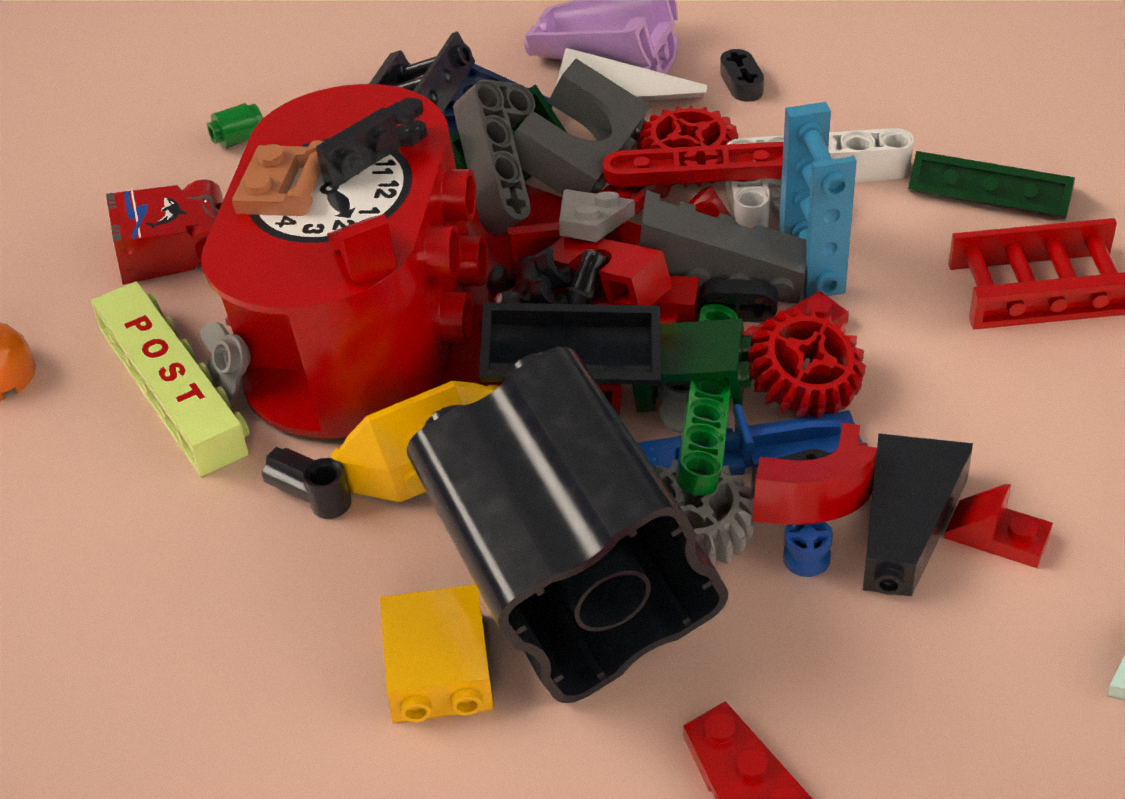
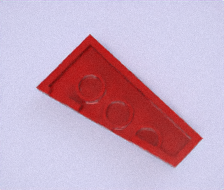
[683,701,812,799]

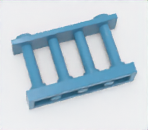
[779,102,857,299]

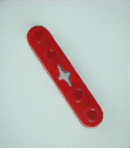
[602,142,783,188]

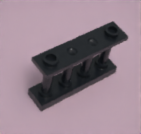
[369,31,475,113]

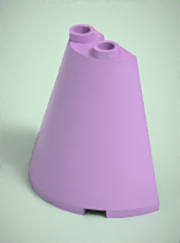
[525,0,678,74]

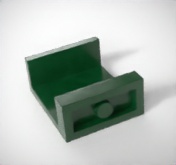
[632,318,752,412]

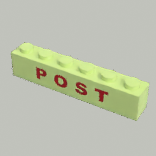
[91,281,250,477]

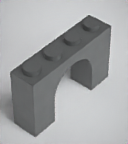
[514,59,651,195]

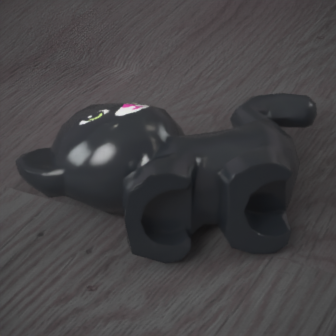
[479,247,574,330]

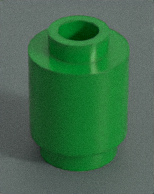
[207,103,263,149]

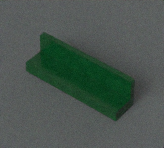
[908,151,1075,219]

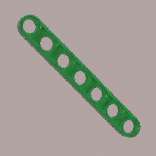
[676,304,738,496]

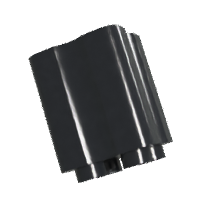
[407,347,728,703]

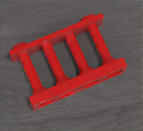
[948,218,1125,330]

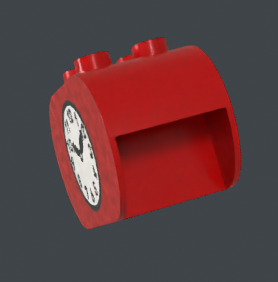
[201,84,488,438]

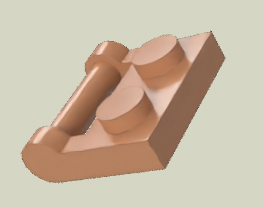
[232,140,324,216]

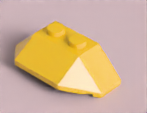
[330,381,499,502]

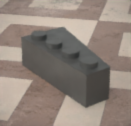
[639,190,806,303]

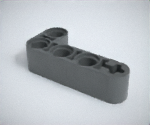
[453,79,535,236]

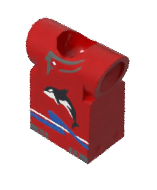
[106,179,223,285]

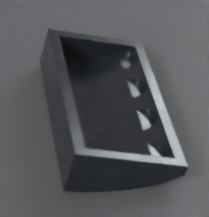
[479,303,661,385]

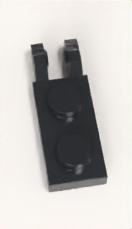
[316,97,427,189]

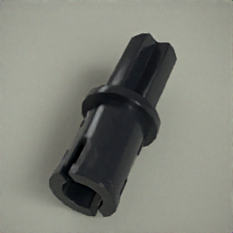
[564,249,607,304]

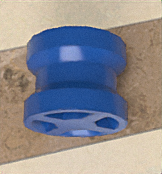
[783,522,833,577]

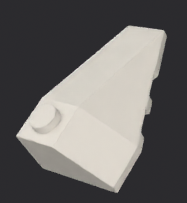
[556,48,708,102]

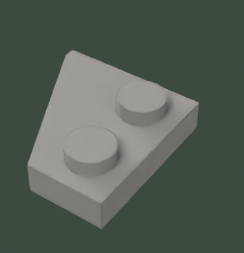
[559,189,635,242]

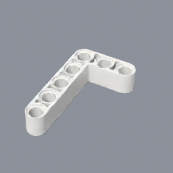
[724,128,914,228]

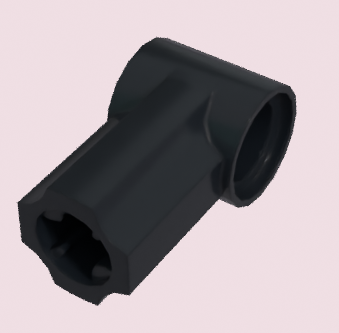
[261,446,351,519]

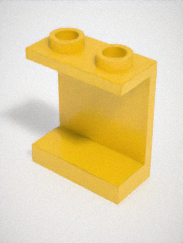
[380,584,494,723]

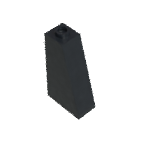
[863,433,973,596]

